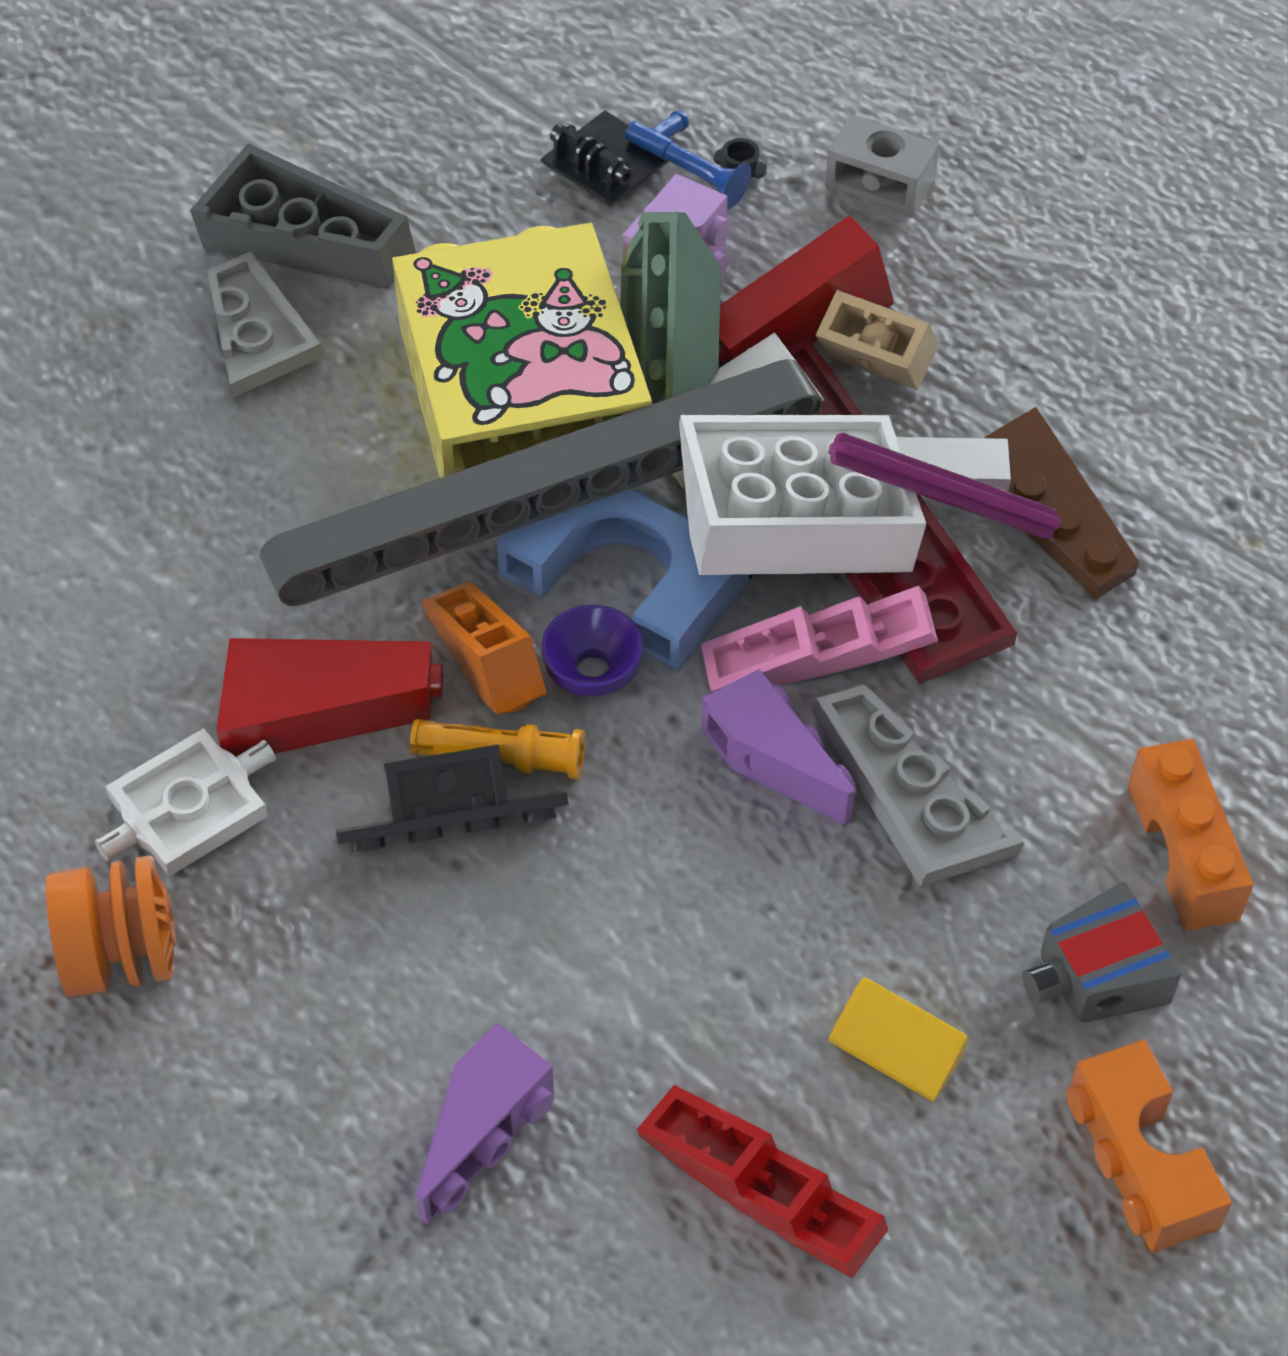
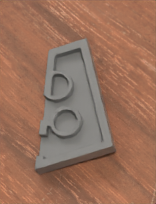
[206,251,323,398]

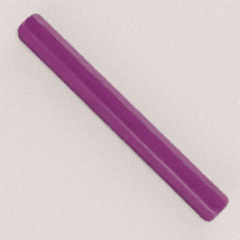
[828,433,1061,539]

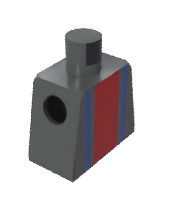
[1022,882,1182,1022]

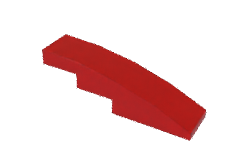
[637,1084,888,1278]

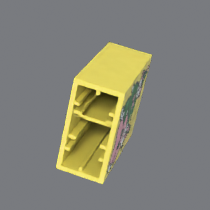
[392,222,652,478]

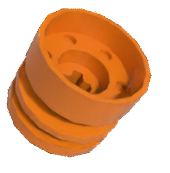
[46,855,176,999]

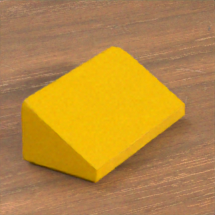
[828,977,968,1103]

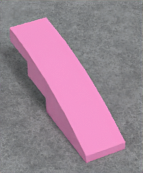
[701,586,938,693]

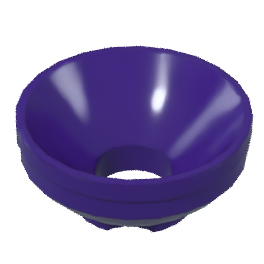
[541,604,643,697]

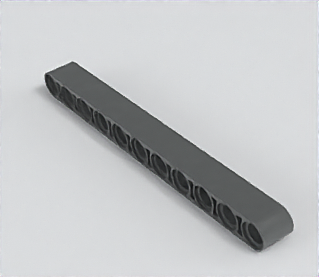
[260,359,823,606]

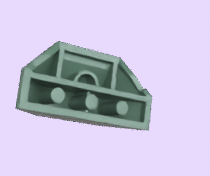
[620,212,721,404]

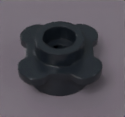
[713,138,767,179]

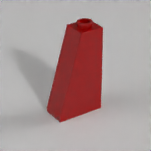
[718,215,894,366]
[216,638,443,757]

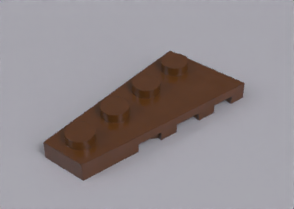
[984,407,1139,600]

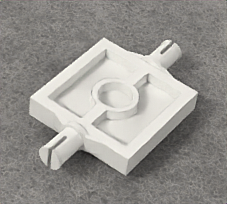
[94,728,276,877]

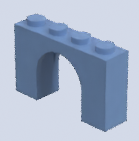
[497,489,749,671]

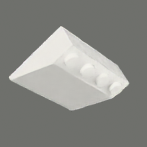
[679,415,926,575]

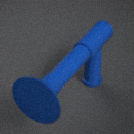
[625,110,751,210]

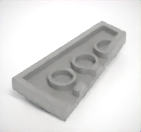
[812,684,1025,887]

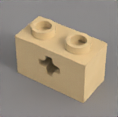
[816,290,939,390]

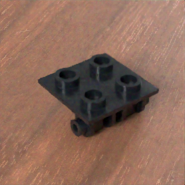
[541,110,669,207]

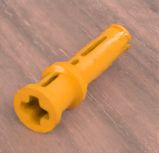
[410,719,585,780]

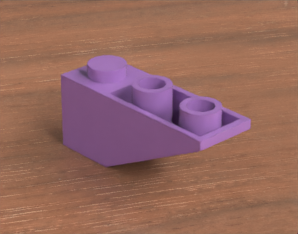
[701,669,856,825]
[416,1023,555,1226]

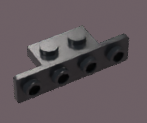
[336,744,569,852]

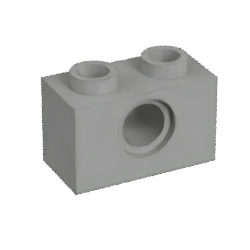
[825,115,939,215]

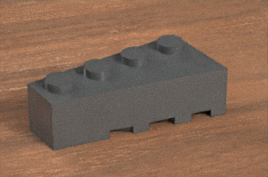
[190,143,416,289]

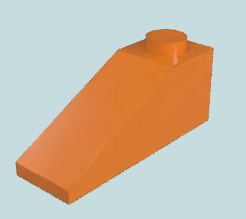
[422,581,547,715]

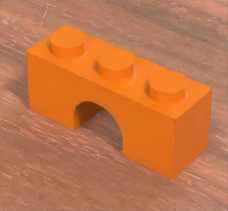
[1128,738,1254,932]
[1067,1039,1232,1254]

